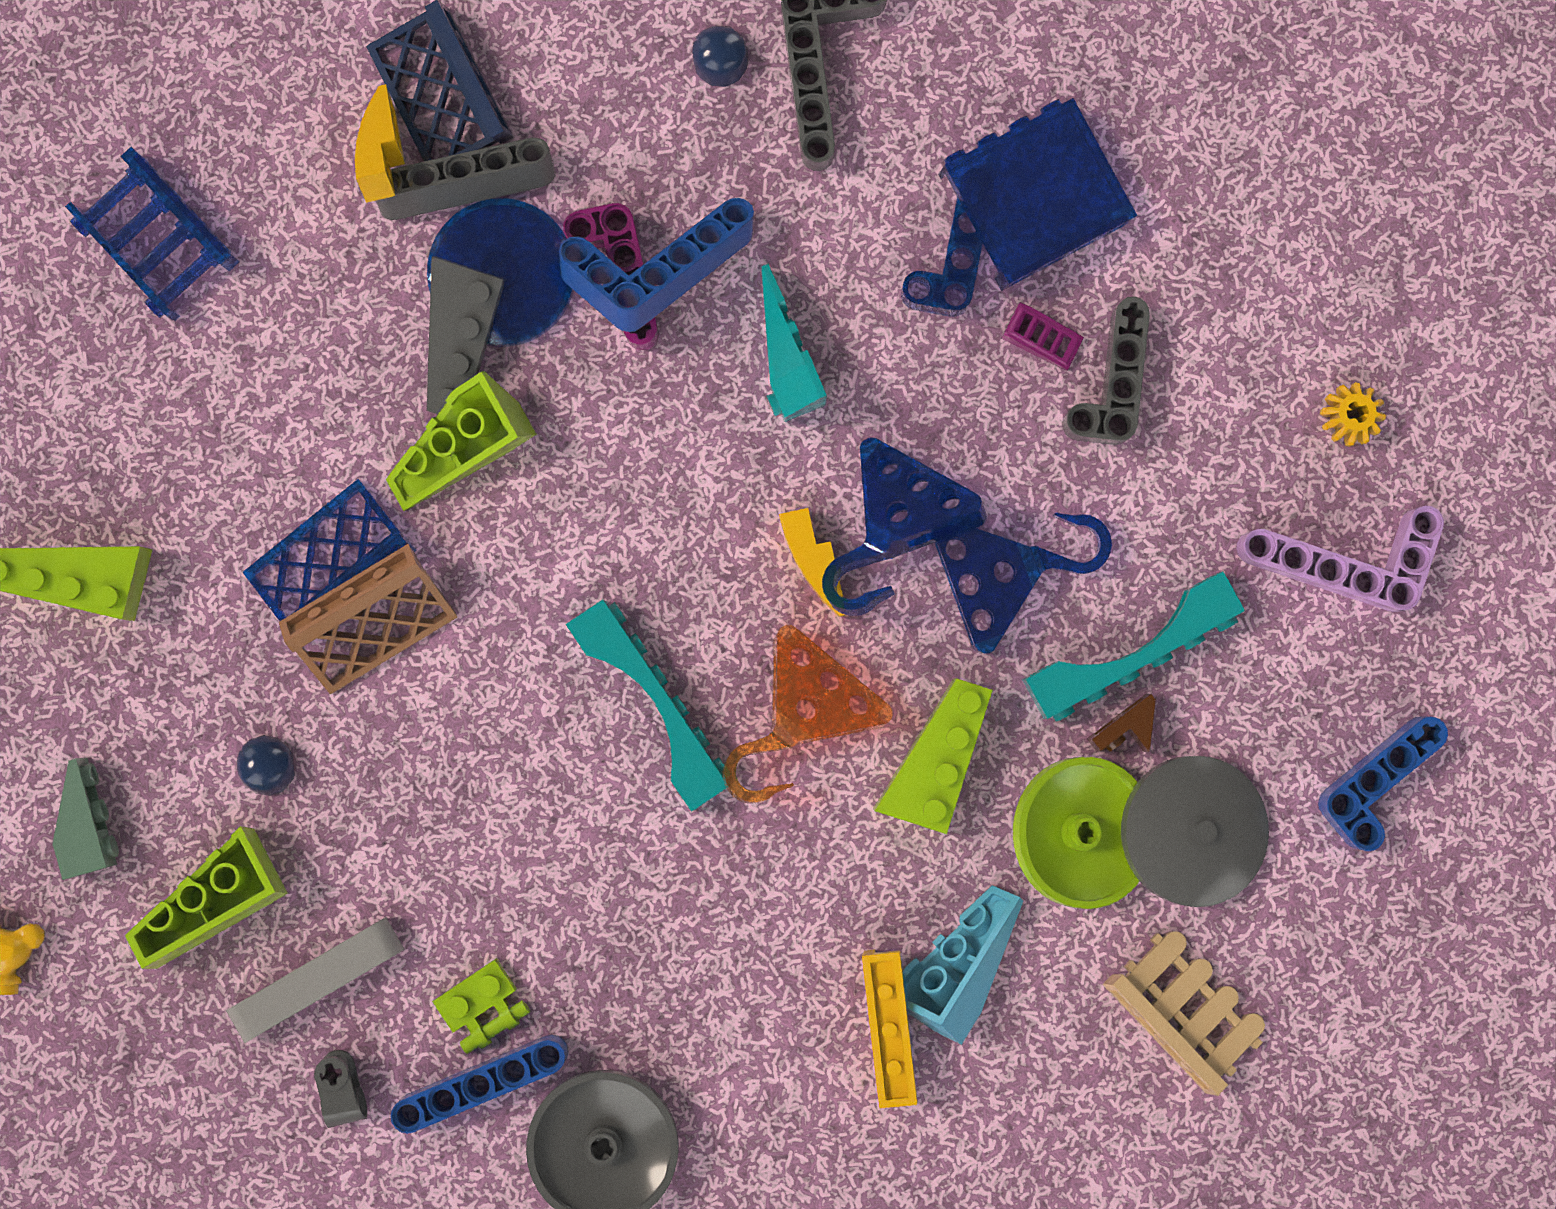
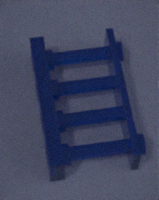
[65,146,240,321]

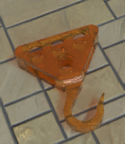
[723,625,893,804]

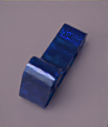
[901,169,993,317]

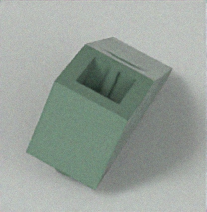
[52,757,119,880]

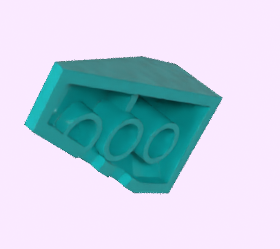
[761,264,827,422]

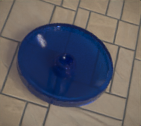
[427,198,574,347]

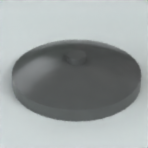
[1121,756,1269,907]
[526,1070,679,1209]

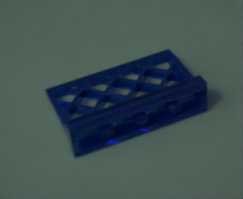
[242,479,416,621]

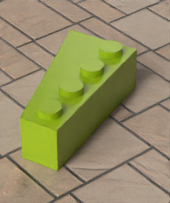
[0,546,153,621]

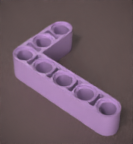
[1236,506,1444,612]

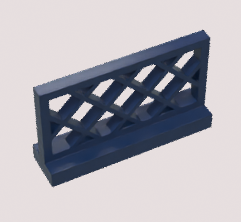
[366,0,513,162]

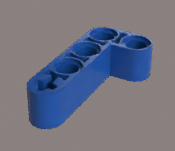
[1318,716,1448,851]

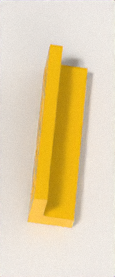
[862,949,918,1109]

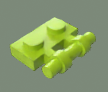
[432,958,530,1054]

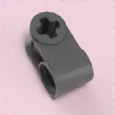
[314,1050,368,1128]

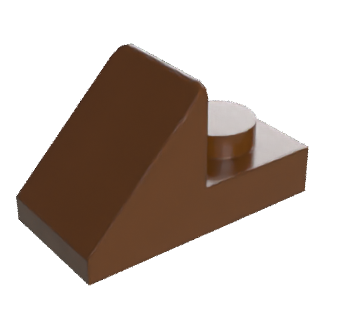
[1087,694,1156,752]

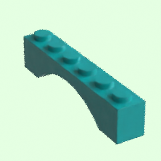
[1022,571,1245,722]
[565,599,731,812]

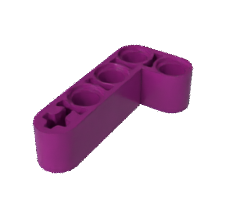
[563,203,659,350]

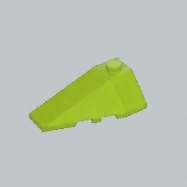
[386,371,537,511]

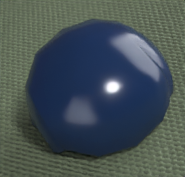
[692,25,748,87]
[237,735,295,796]

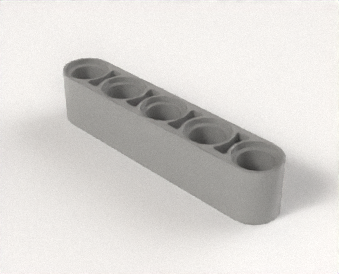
[226,917,405,1043]

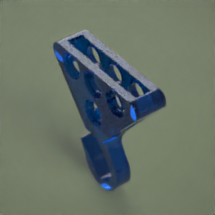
[822,437,987,616]
[931,513,1112,654]

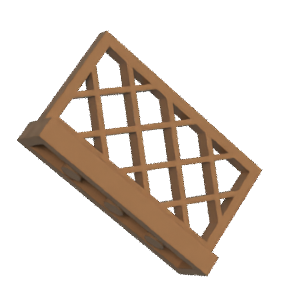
[278,544,457,694]

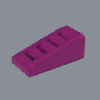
[1001,302,1084,371]

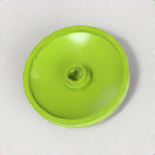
[1013,757,1140,909]

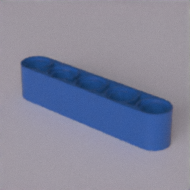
[390,1035,569,1134]

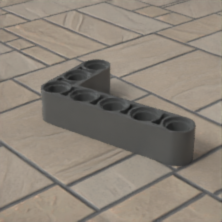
[781,0,887,171]

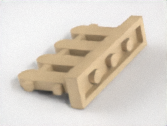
[1102,931,1265,1096]

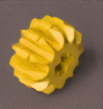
[1320,382,1386,447]

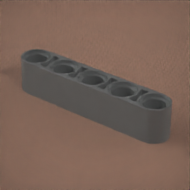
[376,137,556,220]

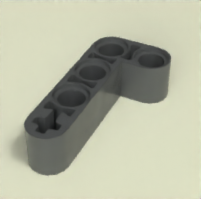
[1062,296,1150,445]

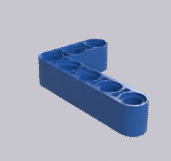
[559,198,754,332]

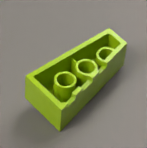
[873,678,993,834]
[125,826,288,969]

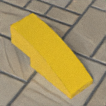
[355,84,405,203]
[779,508,847,617]

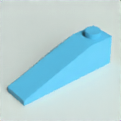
[903,885,1023,1045]

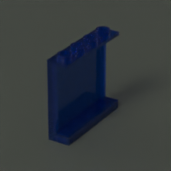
[938,98,1137,291]

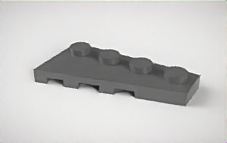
[426,256,506,414]

